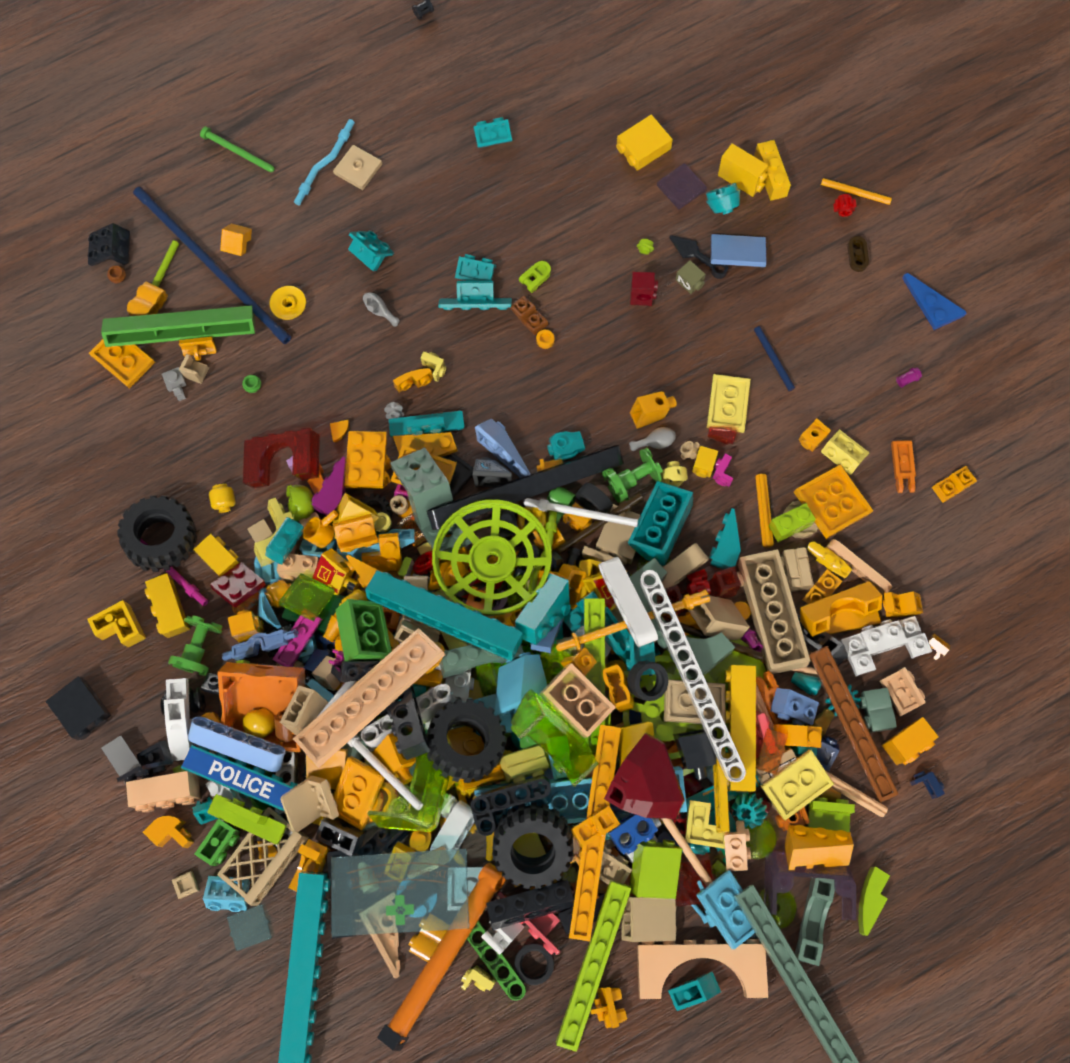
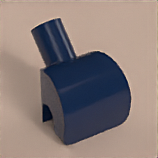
[314,633,335,652]

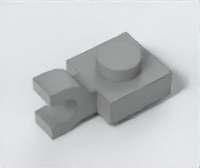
[162,367,186,401]

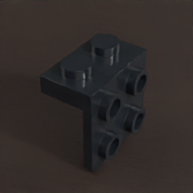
[87,223,130,266]
[117,740,173,784]

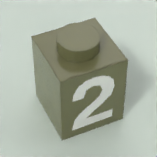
[676,261,706,294]

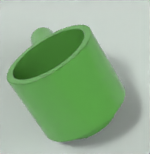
[547,486,576,524]

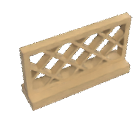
[217,807,309,906]

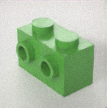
[195,818,241,866]

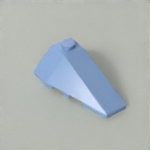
[475,419,530,478]

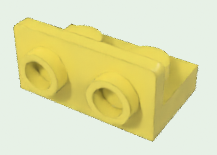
[821,430,869,475]
[461,965,497,992]

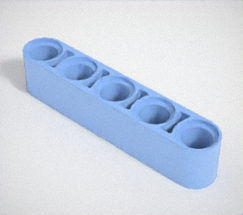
[188,717,285,772]

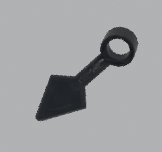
[669,235,728,279]

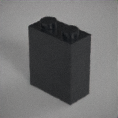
[45,676,111,741]

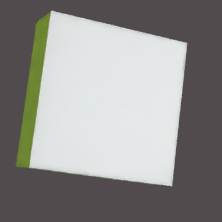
[398,557,415,580]

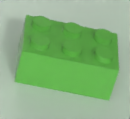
[335,599,392,661]

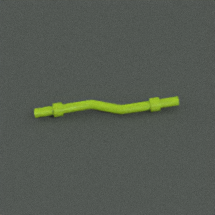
[526,510,557,605]

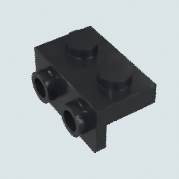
[331,660,380,682]

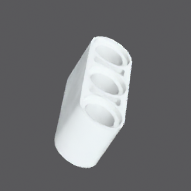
[430,800,475,862]

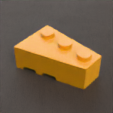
[785,825,854,870]

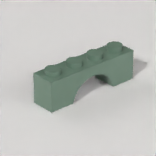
[439,644,523,678]
[795,875,837,966]

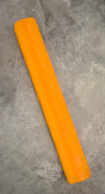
[755,474,774,548]

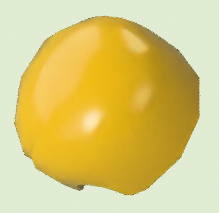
[243,708,275,739]

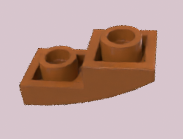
[510,296,549,335]

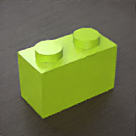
[769,503,816,542]

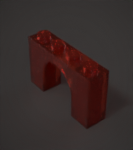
[243,428,320,489]
[656,566,741,617]

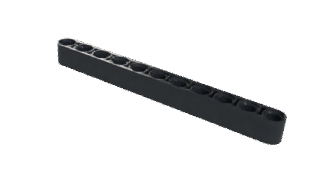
[426,445,624,530]

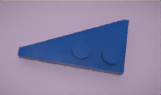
[902,273,967,330]

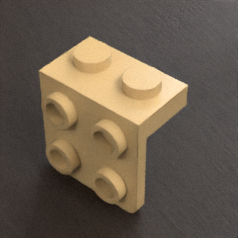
[281,776,339,832]

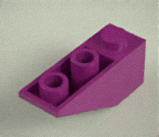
[312,457,346,516]

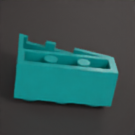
[515,573,571,645]

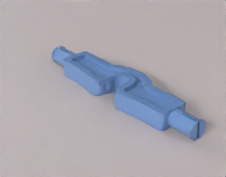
[222,629,298,661]

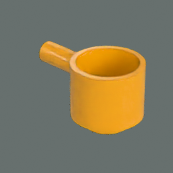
[303,510,339,548]

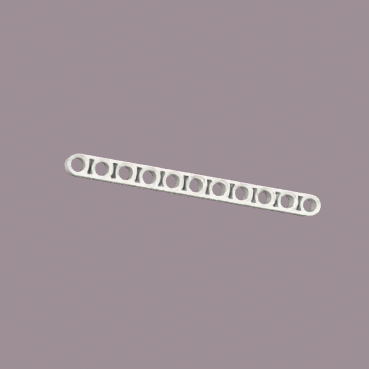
[640,570,746,782]

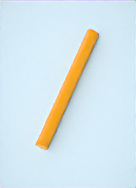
[821,178,892,205]

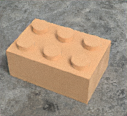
[539,663,616,738]
[126,771,201,813]

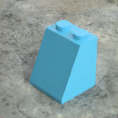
[495,652,548,716]

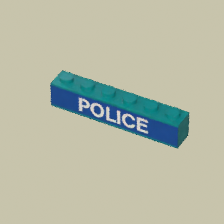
[181,745,298,811]

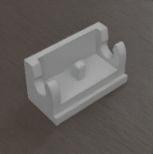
[101,736,141,784]

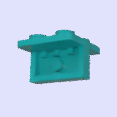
[348,231,394,271]

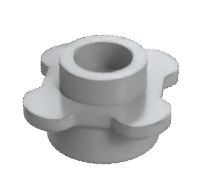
[384,402,404,419]

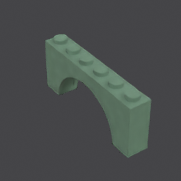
[629,558,735,680]

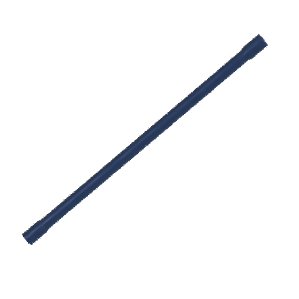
[133,187,291,344]

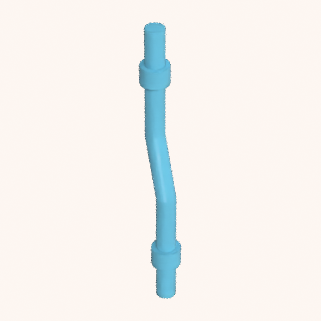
[294,119,355,205]

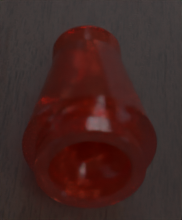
[708,427,737,445]

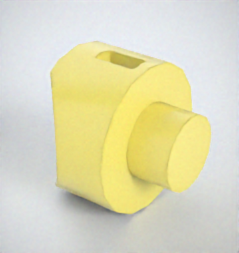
[661,461,688,487]

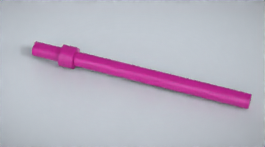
[140,539,208,606]

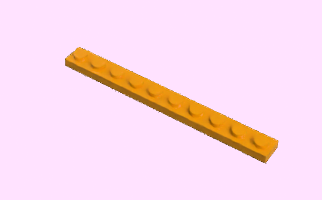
[569,724,621,941]

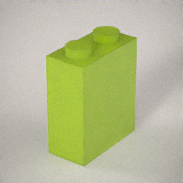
[630,839,682,899]

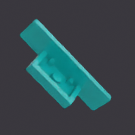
[438,281,512,310]
[389,411,464,437]

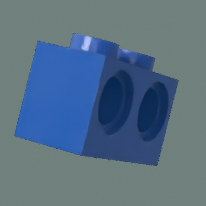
[608,813,658,855]

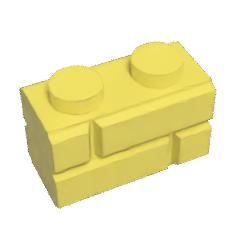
[499,744,549,783]

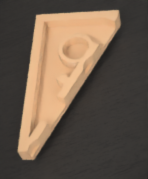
[359,892,400,978]

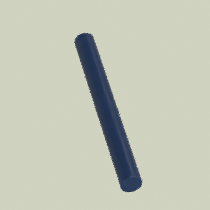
[754,326,795,391]

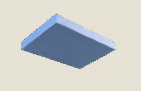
[711,234,766,267]

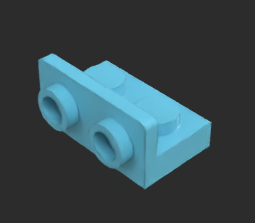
[203,876,250,912]

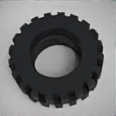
[117,495,197,572]
[426,699,507,783]
[492,802,573,889]

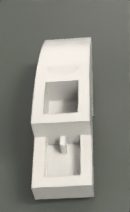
[164,678,193,761]

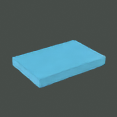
[696,870,755,950]

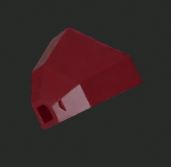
[604,733,685,819]

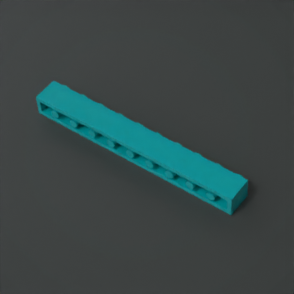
[278,871,330,1063]

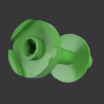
[602,448,663,503]
[168,616,222,676]

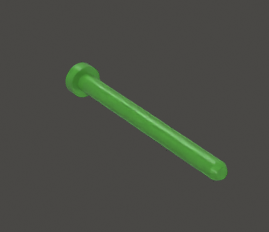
[200,126,275,172]

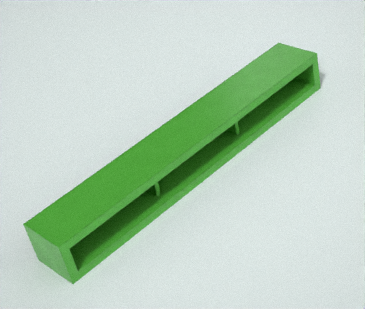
[101,306,255,347]

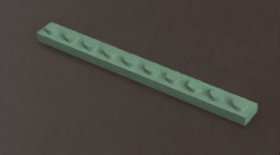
[734,885,859,1063]

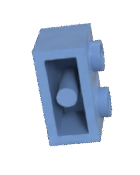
[770,688,819,726]

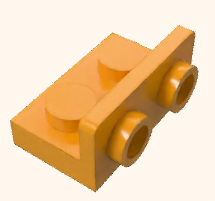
[333,514,379,552]

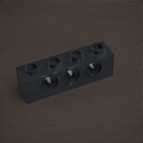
[387,684,430,760]
[486,880,574,931]

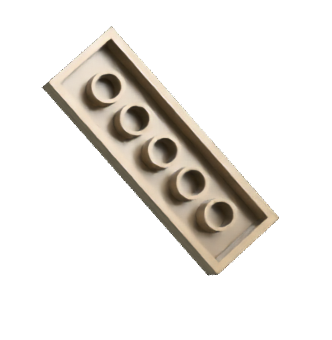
[738,549,810,674]

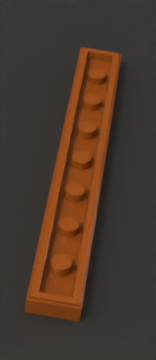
[809,646,898,803]

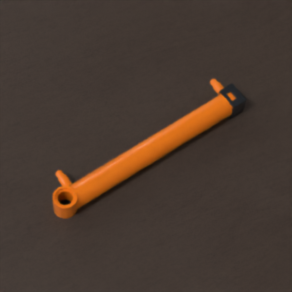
[377,862,506,1051]

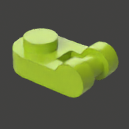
[519,261,551,293]

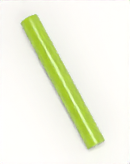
[152,240,179,287]

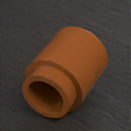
[274,710,295,742]

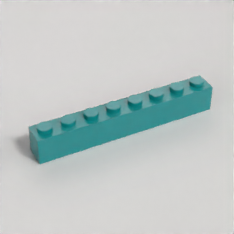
[365,570,523,661]

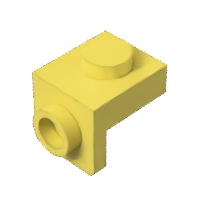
[421,352,446,382]

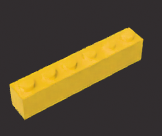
[725,665,756,792]

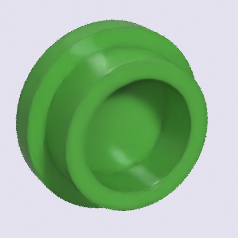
[242,375,261,393]

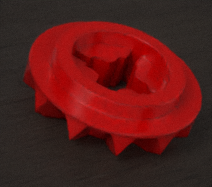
[413,551,442,575]

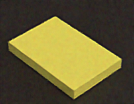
[707,374,751,433]
[760,750,834,821]

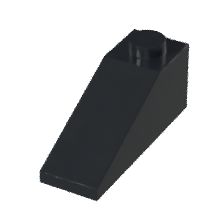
[798,614,848,667]

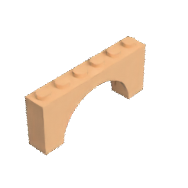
[637,939,768,999]

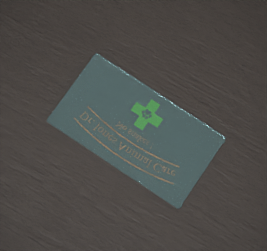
[331,849,470,937]

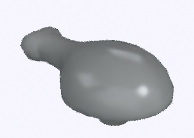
[363,292,400,327]
[629,427,676,451]

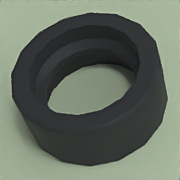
[576,482,613,513]
[627,660,669,701]
[514,943,554,985]

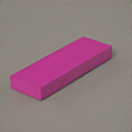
[273,609,323,667]

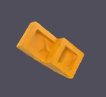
[570,806,620,848]

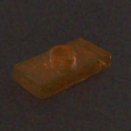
[756,729,787,775]

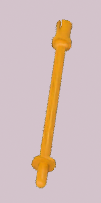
[556,590,710,651]

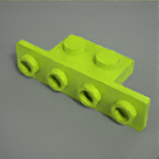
[208,794,287,845]

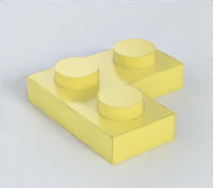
[685,800,727,849]

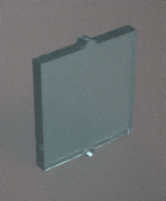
[227,905,272,951]

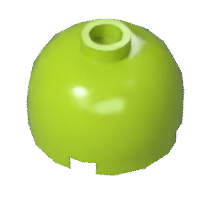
[286,485,314,523]

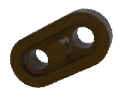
[847,236,869,272]

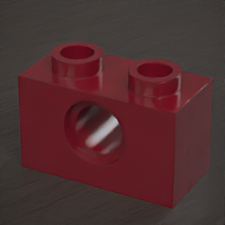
[630,272,658,306]

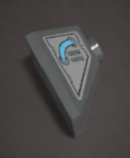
[473,457,512,488]

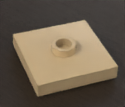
[333,145,382,190]

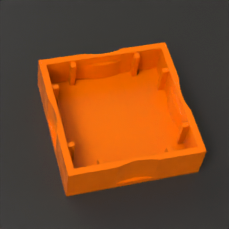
[218,662,305,752]

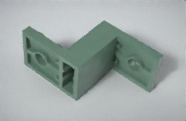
[390,448,471,553]

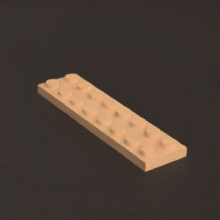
[293,628,445,768]

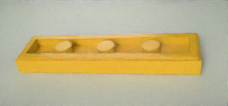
[713,747,729,833]

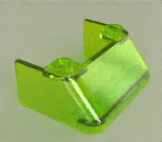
[511,689,599,787]
[367,752,450,832]

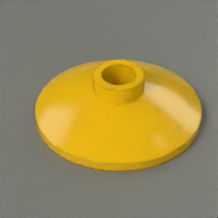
[270,286,306,320]

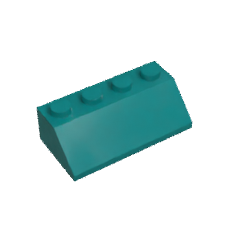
[628,481,693,566]

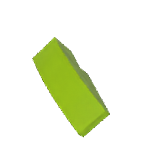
[858,867,890,936]

